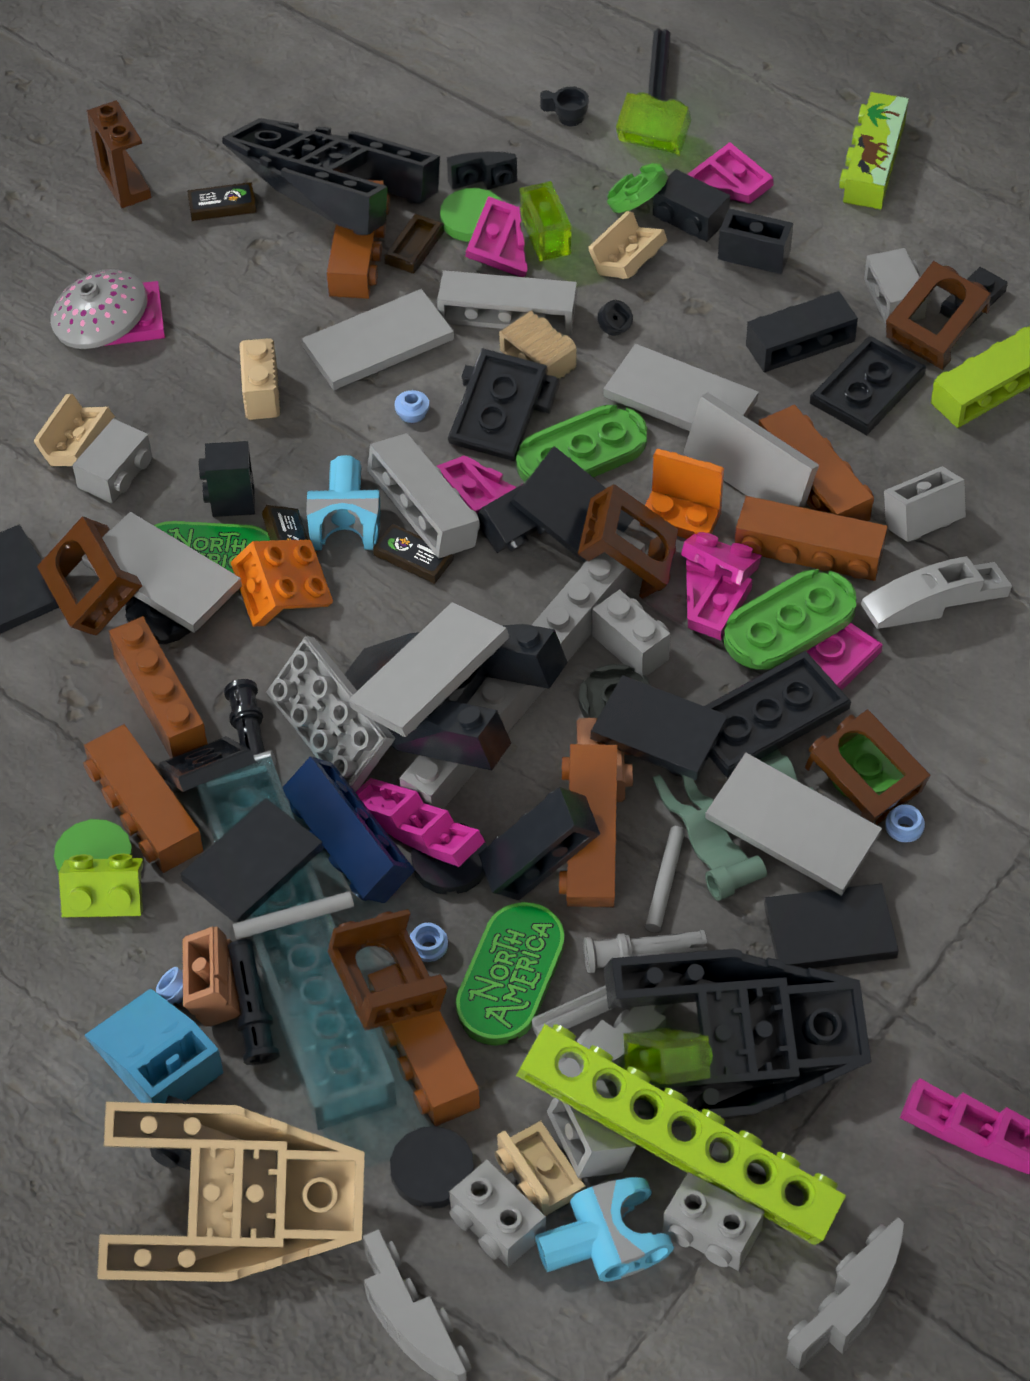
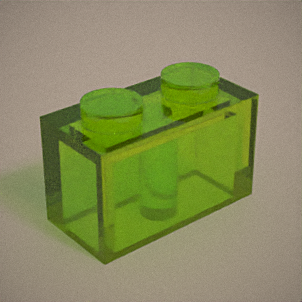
[616,92,691,155]
[520,181,571,261]
[623,1028,713,1084]

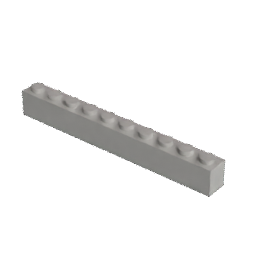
[400,530,645,809]

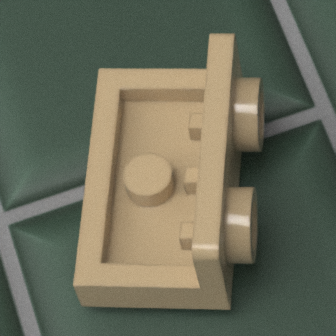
[589,211,668,279]
[34,394,115,466]
[495,1121,585,1216]

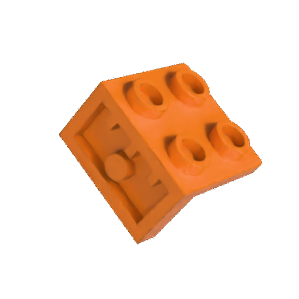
[640,449,724,539]
[230,540,333,627]

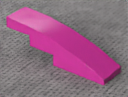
[355,778,485,867]
[900,1078,1030,1175]

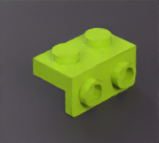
[59,853,143,918]

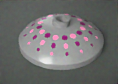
[50,269,147,349]

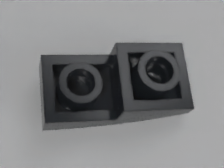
[447,152,517,190]

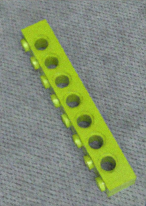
[516,1024,846,1246]

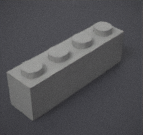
[437,271,577,335]
[367,433,480,559]

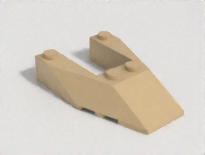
[97,1102,365,1282]

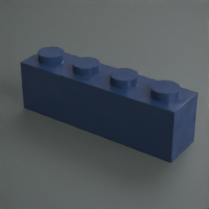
[281,756,415,903]

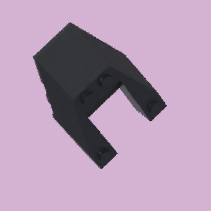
[222,118,440,235]
[344,624,568,771]
[604,949,871,1128]

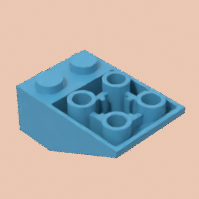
[85,988,224,1103]

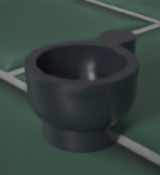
[540,86,589,126]

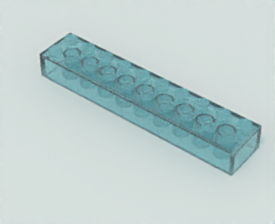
[197,756,397,1131]

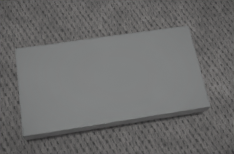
[301,289,454,390]
[603,344,759,431]
[683,393,819,508]
[82,512,242,633]
[348,602,510,737]
[266,636,396,792]
[705,753,882,895]

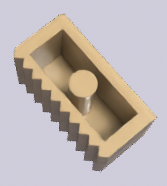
[499,311,577,380]
[240,338,280,420]

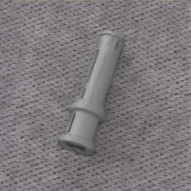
[583,930,707,973]

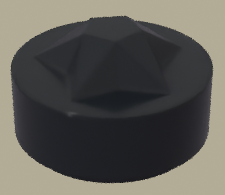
[597,300,633,336]

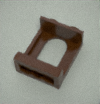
[86,100,151,209]
[886,261,991,370]
[578,484,678,599]
[37,516,143,636]
[805,709,931,826]
[327,909,447,1031]

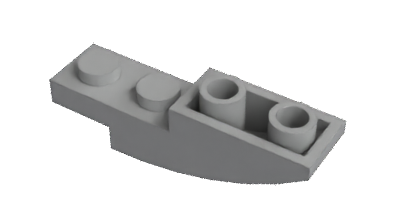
[861,556,1012,629]
[551,1004,673,1098]
[786,1218,904,1370]
[363,1229,471,1381]

